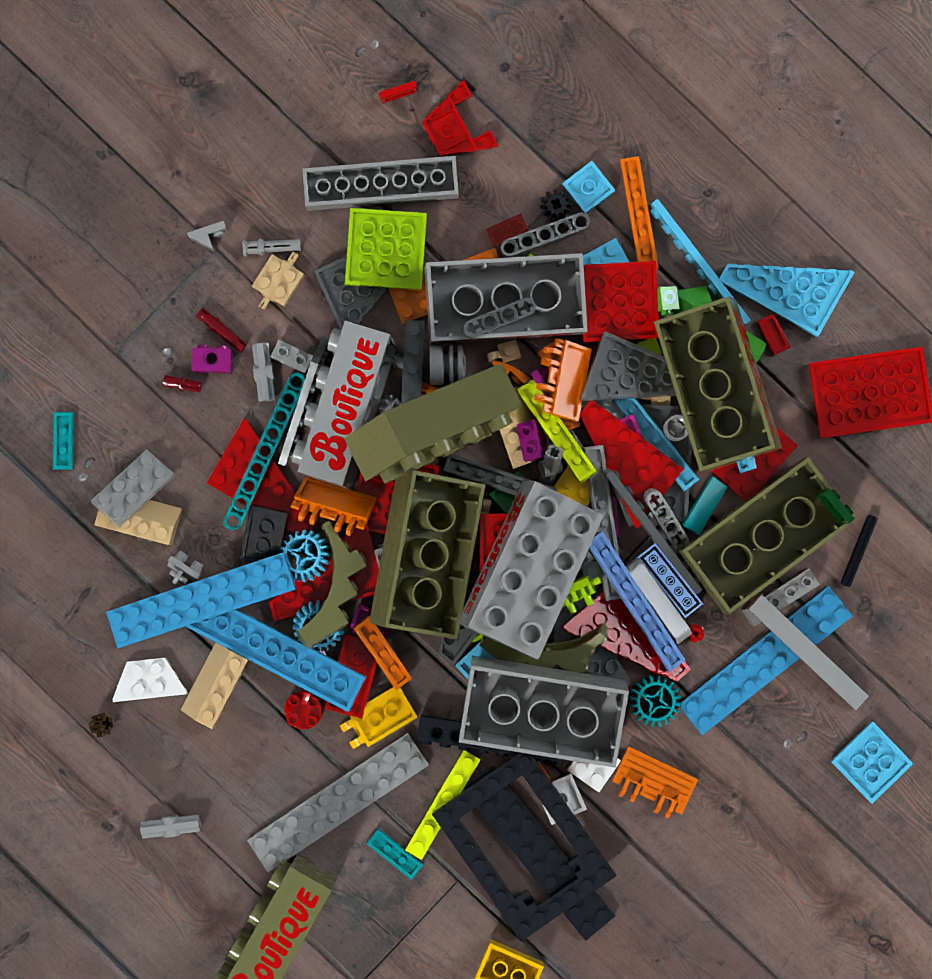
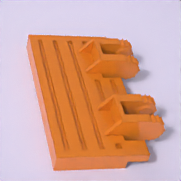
[534,338,592,423]
[291,476,377,536]
[612,746,698,819]

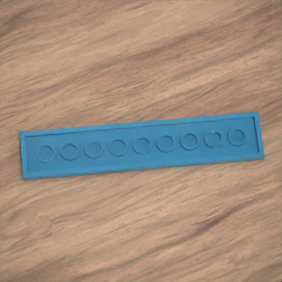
[106,552,297,648]
[679,586,852,735]
[186,609,367,712]

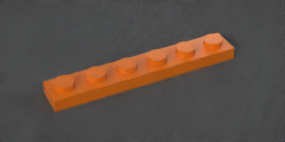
[620,156,659,269]

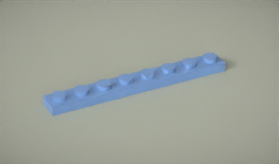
[589,531,686,671]

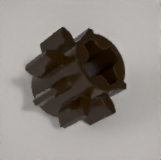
[88,713,113,738]

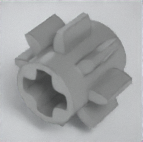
[378,395,401,413]

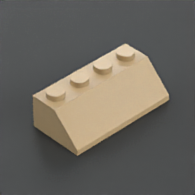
[499,385,539,470]
[94,500,182,545]
[181,643,250,729]

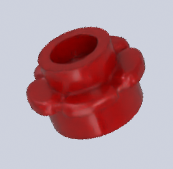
[687,623,704,643]

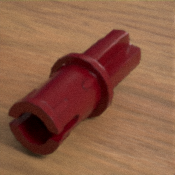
[163,375,202,393]

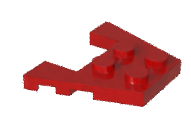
[422,80,498,157]

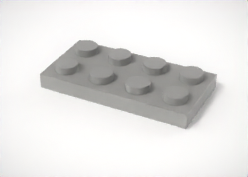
[91,449,175,528]

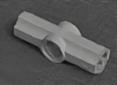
[252,343,275,402]
[538,445,563,487]
[140,814,201,839]

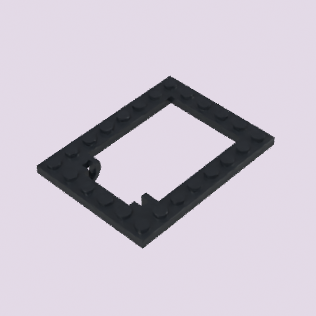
[432,752,617,941]

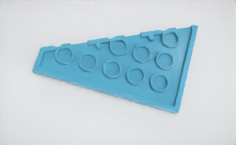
[719,264,854,337]

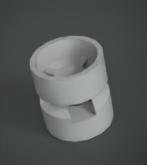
[663,415,688,442]

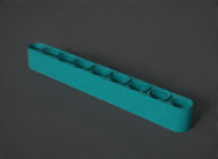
[223,373,305,531]

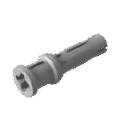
[242,238,301,257]

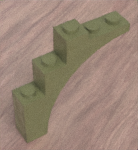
[297,521,367,650]
[479,623,608,673]

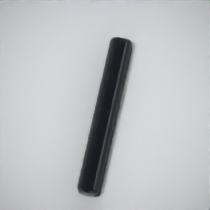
[840,515,878,587]

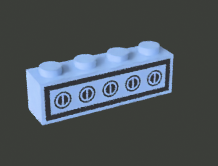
[636,543,703,618]

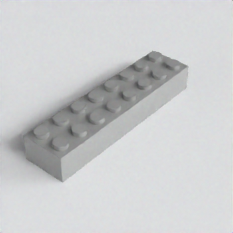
[302,156,459,211]

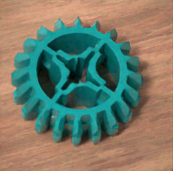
[629,675,681,727]

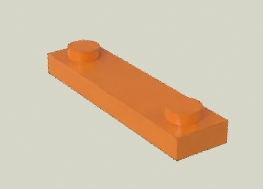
[353,616,412,690]

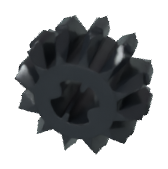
[540,189,572,221]

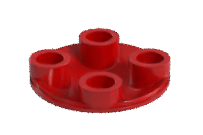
[284,691,323,729]

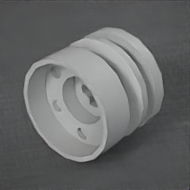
[430,344,466,385]

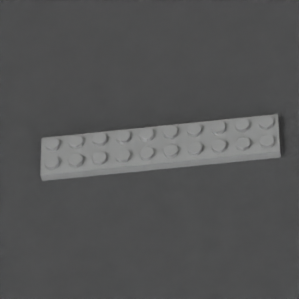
[247,733,429,872]

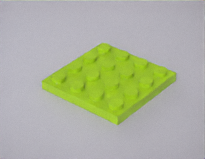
[345,208,427,290]

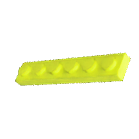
[517,380,597,484]
[405,750,481,860]

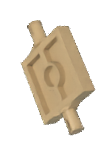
[252,251,305,310]

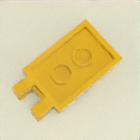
[339,687,418,749]

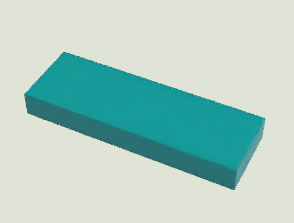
[53,412,74,470]
[682,476,727,535]
[366,828,423,880]

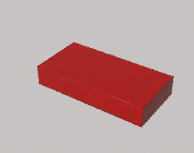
[379,81,418,104]
[756,313,791,356]

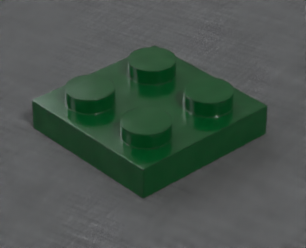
[816,488,855,525]

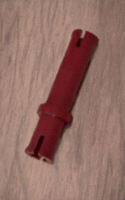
[196,308,248,353]

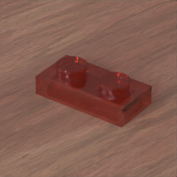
[486,213,529,247]

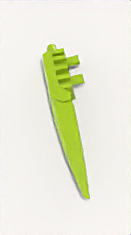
[472,575,602,643]

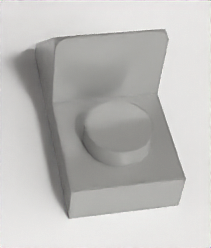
[187,221,228,251]

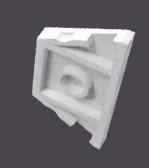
[113,657,188,702]

